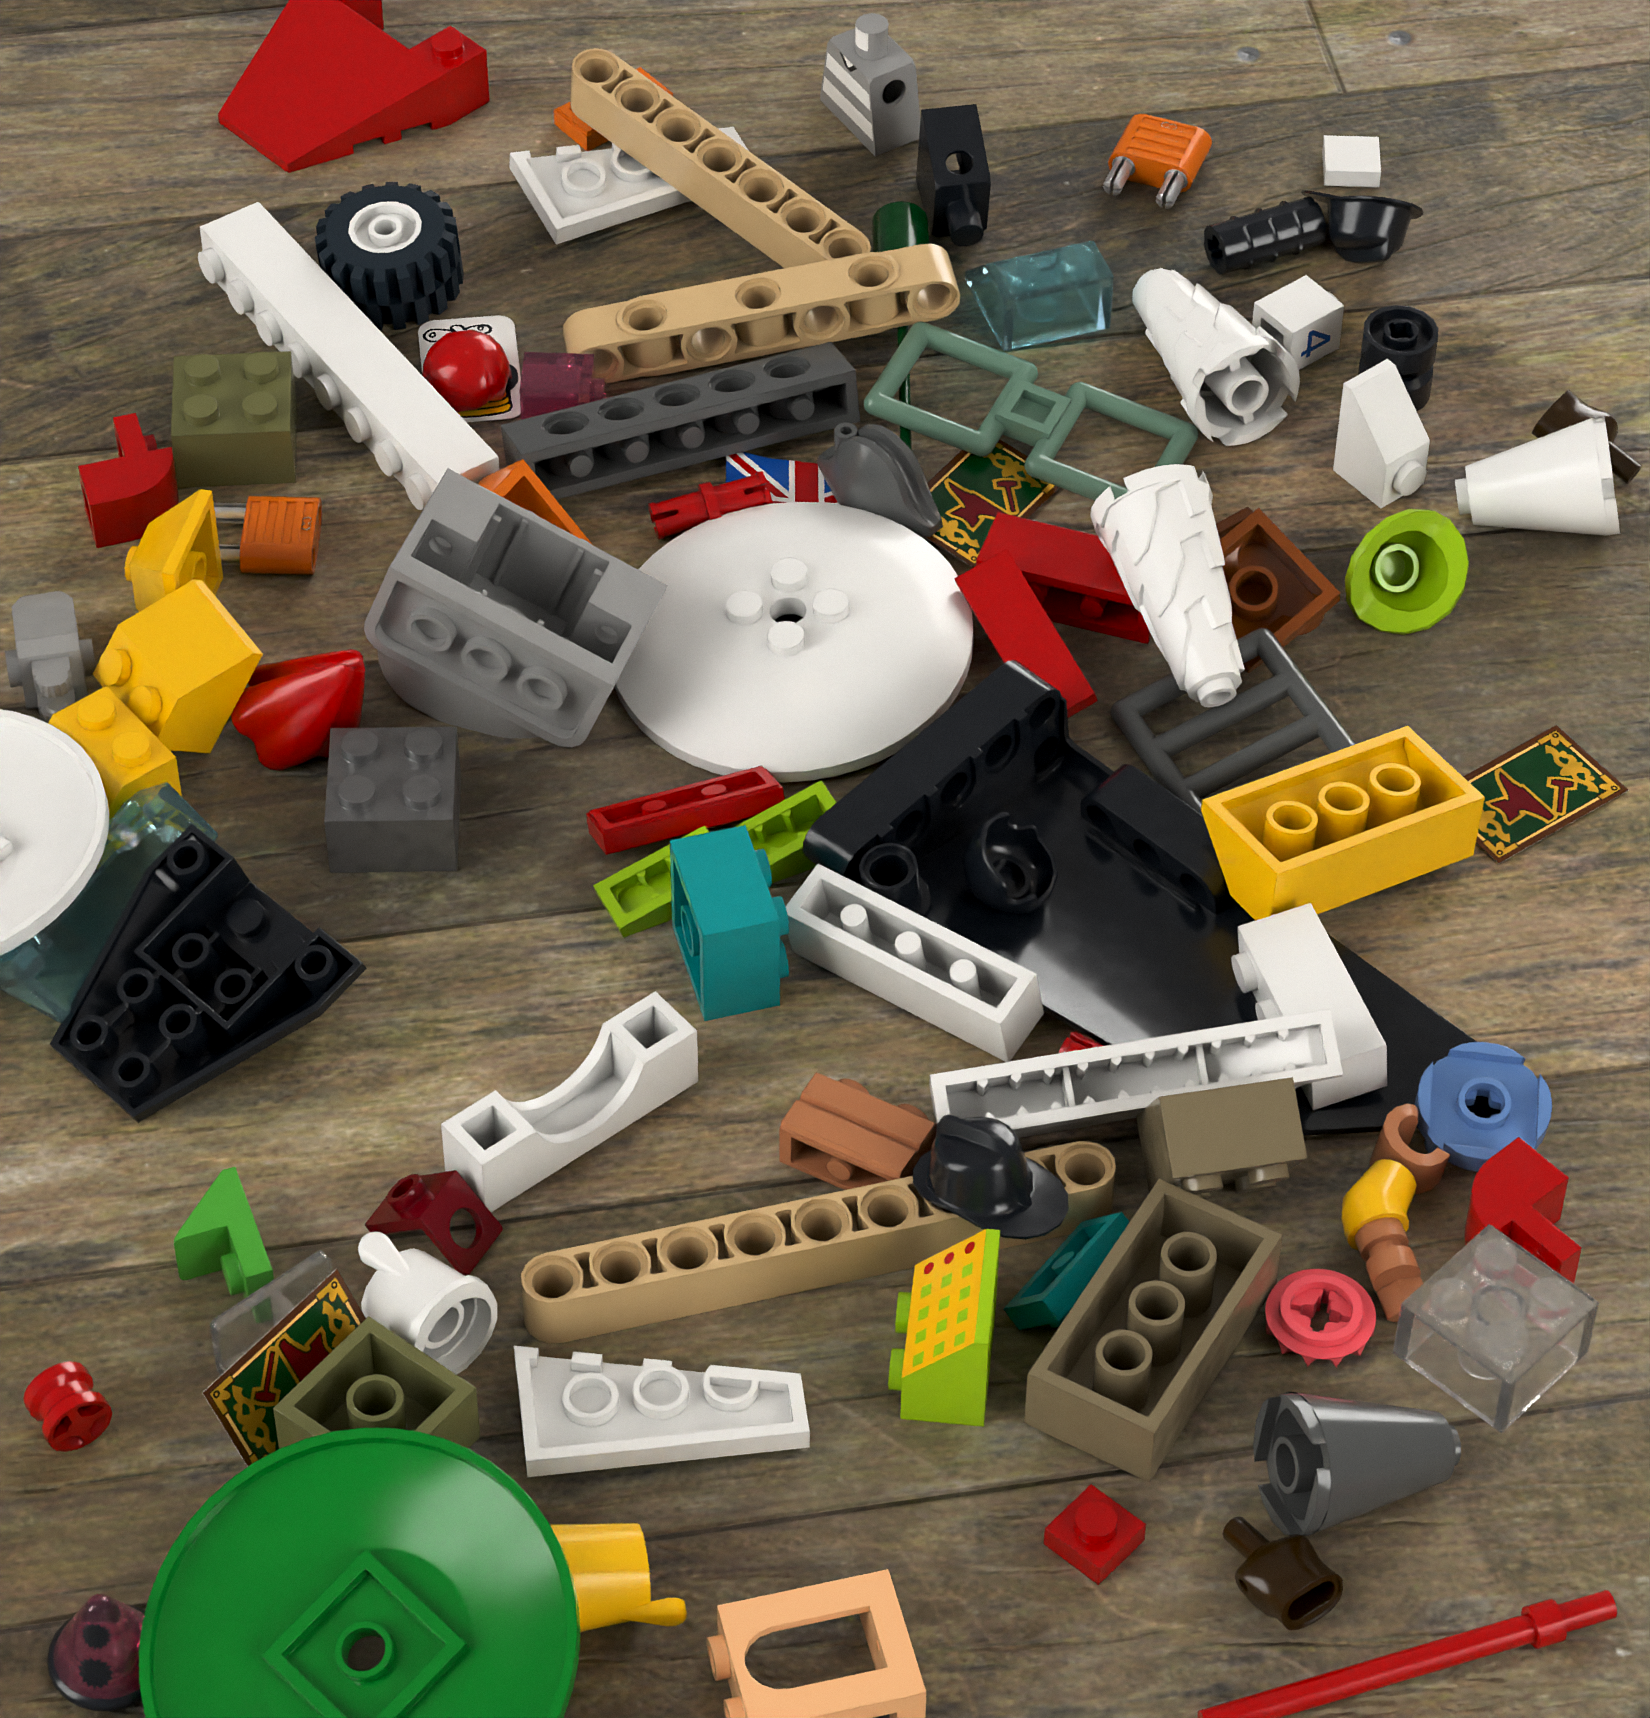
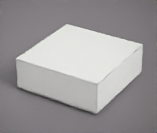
[1322,135,1381,188]

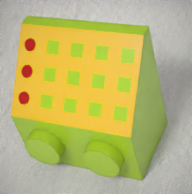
[888,1229,1000,1427]

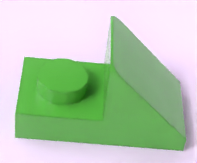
[174,1167,278,1319]

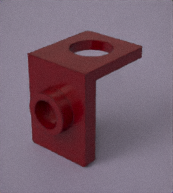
[365,1170,503,1275]

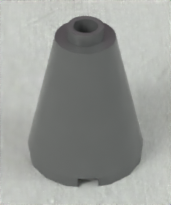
[1253,1392,1461,1536]

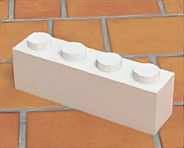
[786,864,1044,1062]

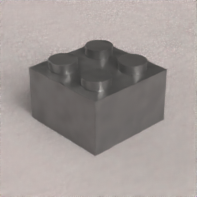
[324,727,461,873]

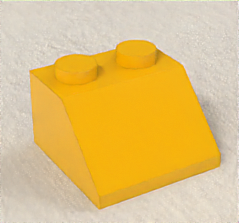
[93,579,263,753]
[48,686,184,853]

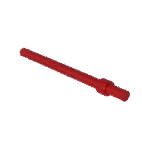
[1198,1590,1617,1718]

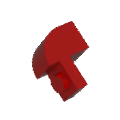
[78,413,179,548]
[1464,1137,1582,1303]

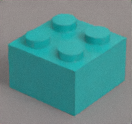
[670,825,789,1021]

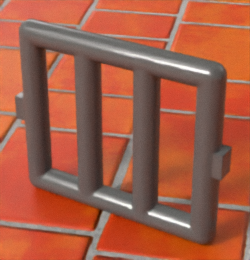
[1110,628,1356,814]

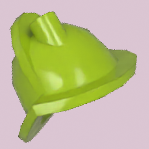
[1345,509,1469,635]

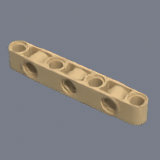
[563,244,960,385]

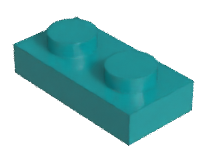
[1003,1212,1129,1330]

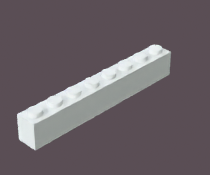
[198,202,499,510]

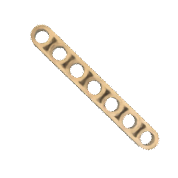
[570,48,871,268]

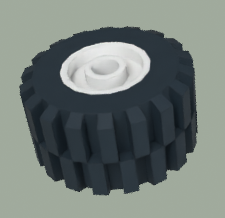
[315,182,464,330]

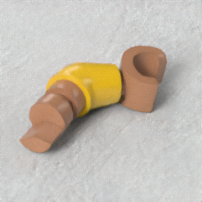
[1341,1103,1451,1322]

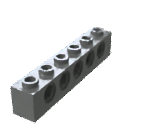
[501,342,861,500]

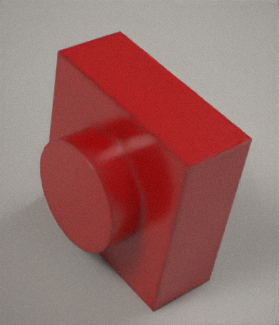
[1044,1484,1146,1585]

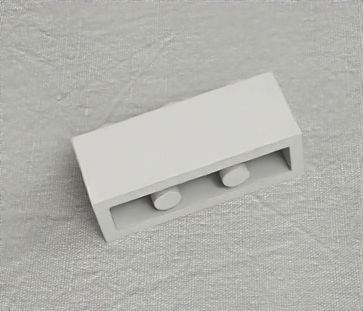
[1231,903,1387,1110]

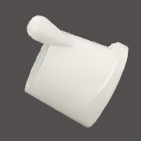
[358,1231,497,1375]

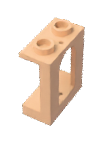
[707,1569,926,1718]

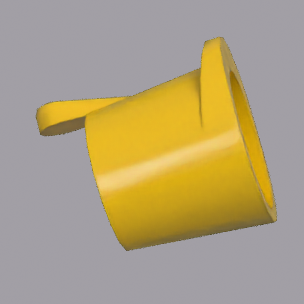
[550,1523,687,1632]

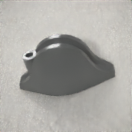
[817,422,943,537]

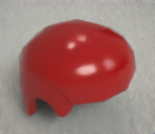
[422,329,512,412]

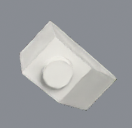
[1333,359,1430,508]

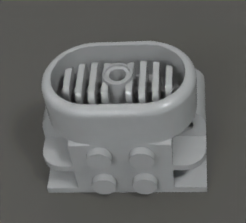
[364,468,668,747]

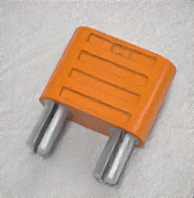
[1103,114,1212,209]
[214,496,322,575]

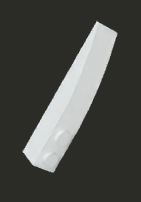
[929,1008,1343,1138]

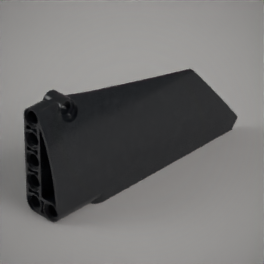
[802,660,1501,1135]

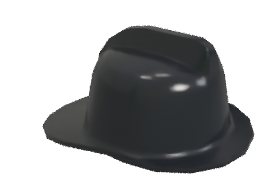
[1301,190,1423,263]
[913,1115,1069,1240]

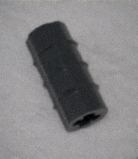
[1204,196,1326,274]

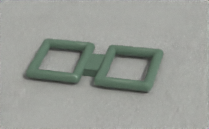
[864,322,1199,501]

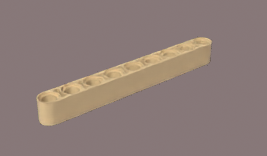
[521,1141,1116,1344]

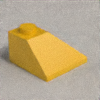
[125,489,223,611]

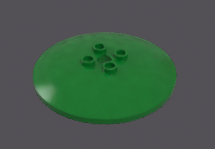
[139,1428,581,1718]

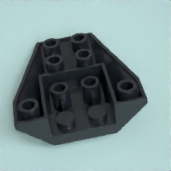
[50,824,367,1123]

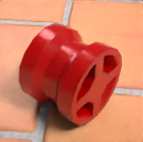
[23,1361,112,1452]

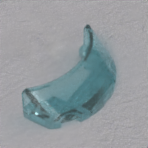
[0,782,218,1023]

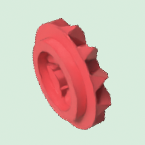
[1265,1269,1376,1367]

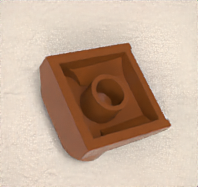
[1220,508,1340,673]

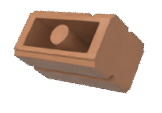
[779,1072,937,1190]

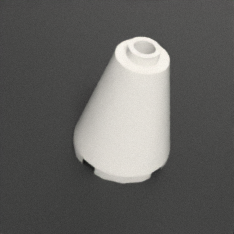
[1455,417,1620,536]

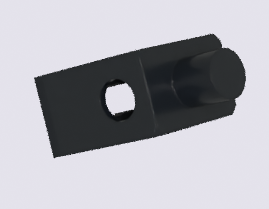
[916,104,991,247]

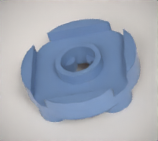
[1415,1042,1552,1172]

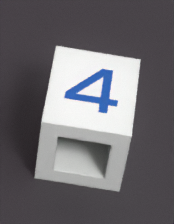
[1252,275,1344,370]

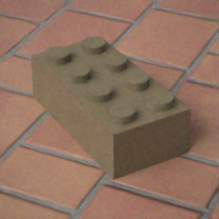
[1024,1179,1283,1482]

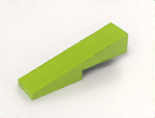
[593,780,836,938]

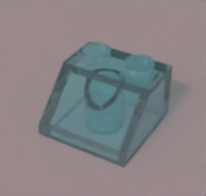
[965,241,1114,352]

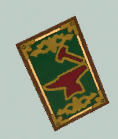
[922,439,1060,567]
[1463,725,1629,864]
[202,1269,366,1467]

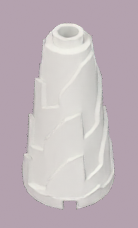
[1132,268,1300,446]
[1090,464,1245,707]

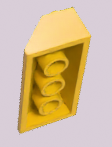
[1201,726,1485,921]

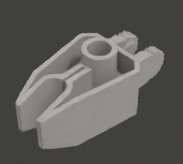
[5,591,96,723]

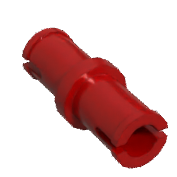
[648,471,772,540]

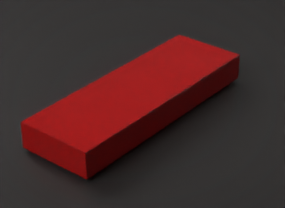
[954,548,1098,718]
[586,765,785,855]

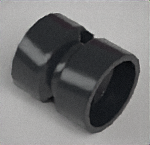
[1358,305,1439,411]

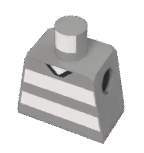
[820,13,920,156]

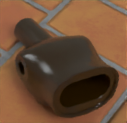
[1532,389,1642,484]
[1223,1517,1343,1630]

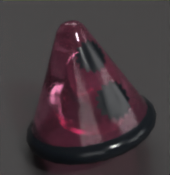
[47,1594,145,1711]

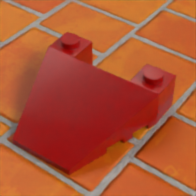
[218,0,490,173]

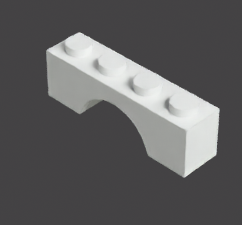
[441,991,698,1212]

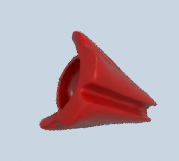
[231,649,366,771]

